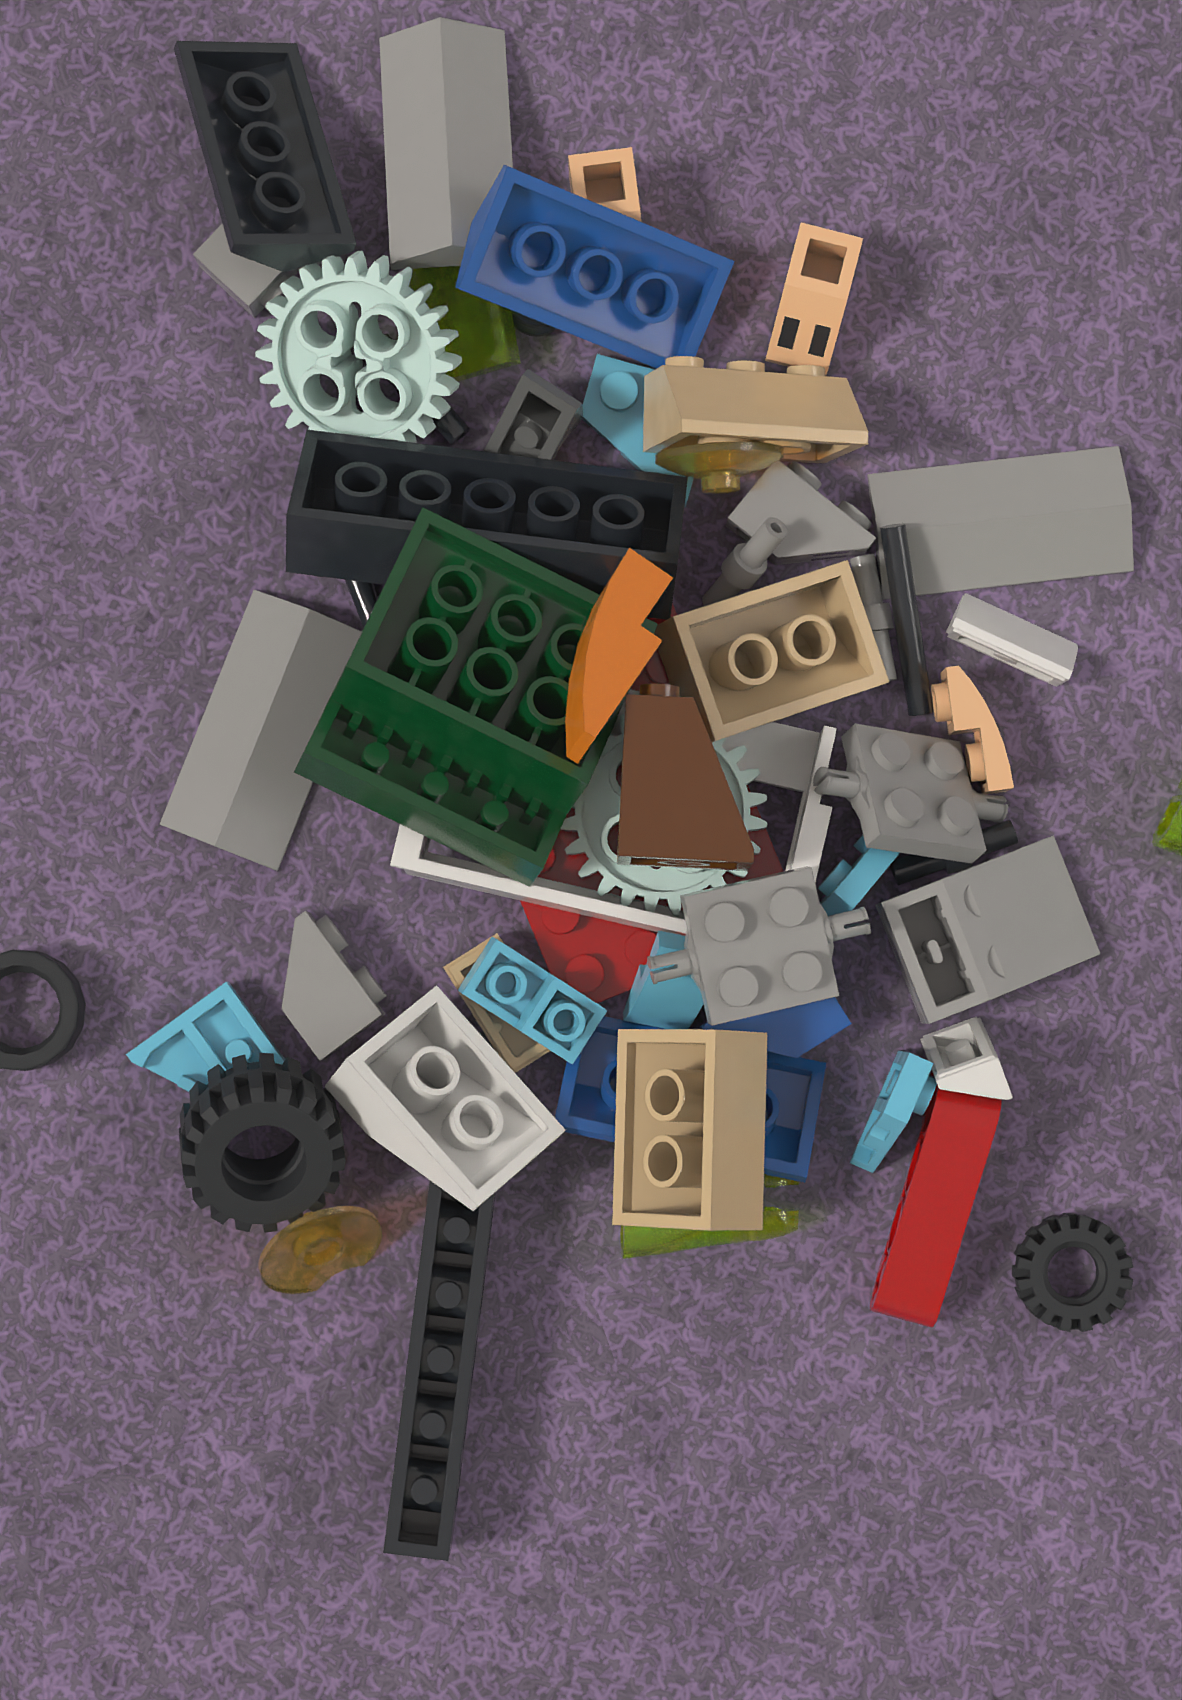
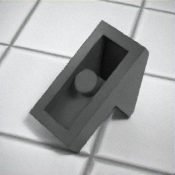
[484,369,583,460]

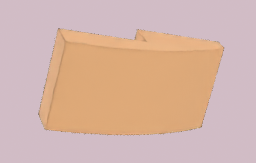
[931,666,1014,794]

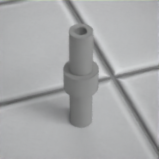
[702,517,788,606]
[850,554,897,681]

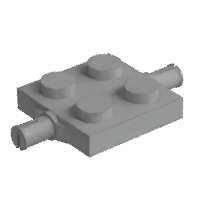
[813,723,1008,863]
[647,866,871,1026]

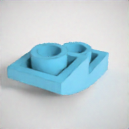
[623,930,704,1029]
[458,936,607,1065]

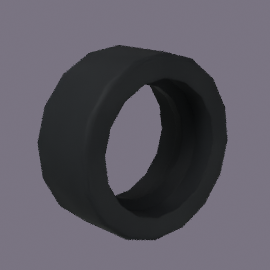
[0,949,86,1071]

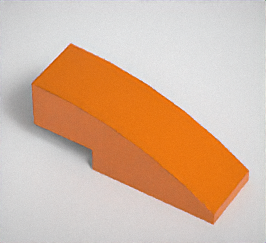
[565,548,673,764]

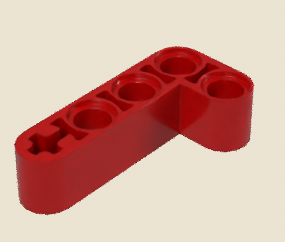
[870,1071,1002,1328]

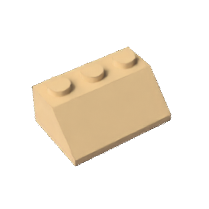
[643,356,868,463]
[654,560,889,742]
[612,1029,767,1231]

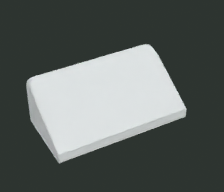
[946,593,1078,687]
[920,1016,1013,1100]

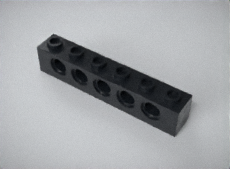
[383,1180,496,1561]

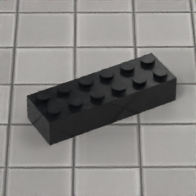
[285,429,688,620]

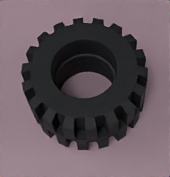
[179,1053,346,1233]

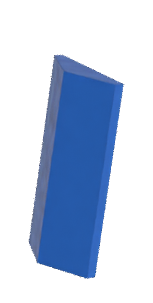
[455,165,735,368]
[555,1016,826,1183]

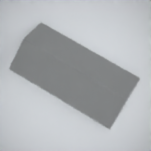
[379,17,513,270]
[867,446,1134,600]
[160,590,362,871]

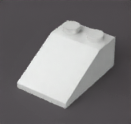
[325,985,566,1211]

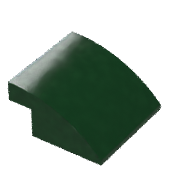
[294,507,658,887]

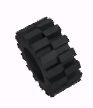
[1012,1213,1133,1332]

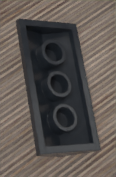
[174,41,357,272]

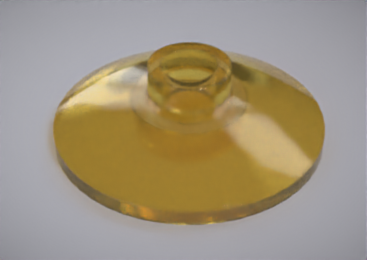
[655,442,784,493]
[258,1206,382,1294]

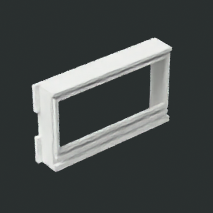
[390,689,837,936]

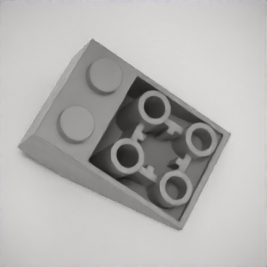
[875,835,1100,1024]

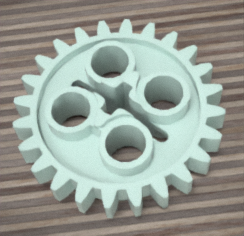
[255,251,462,443]
[561,714,767,916]

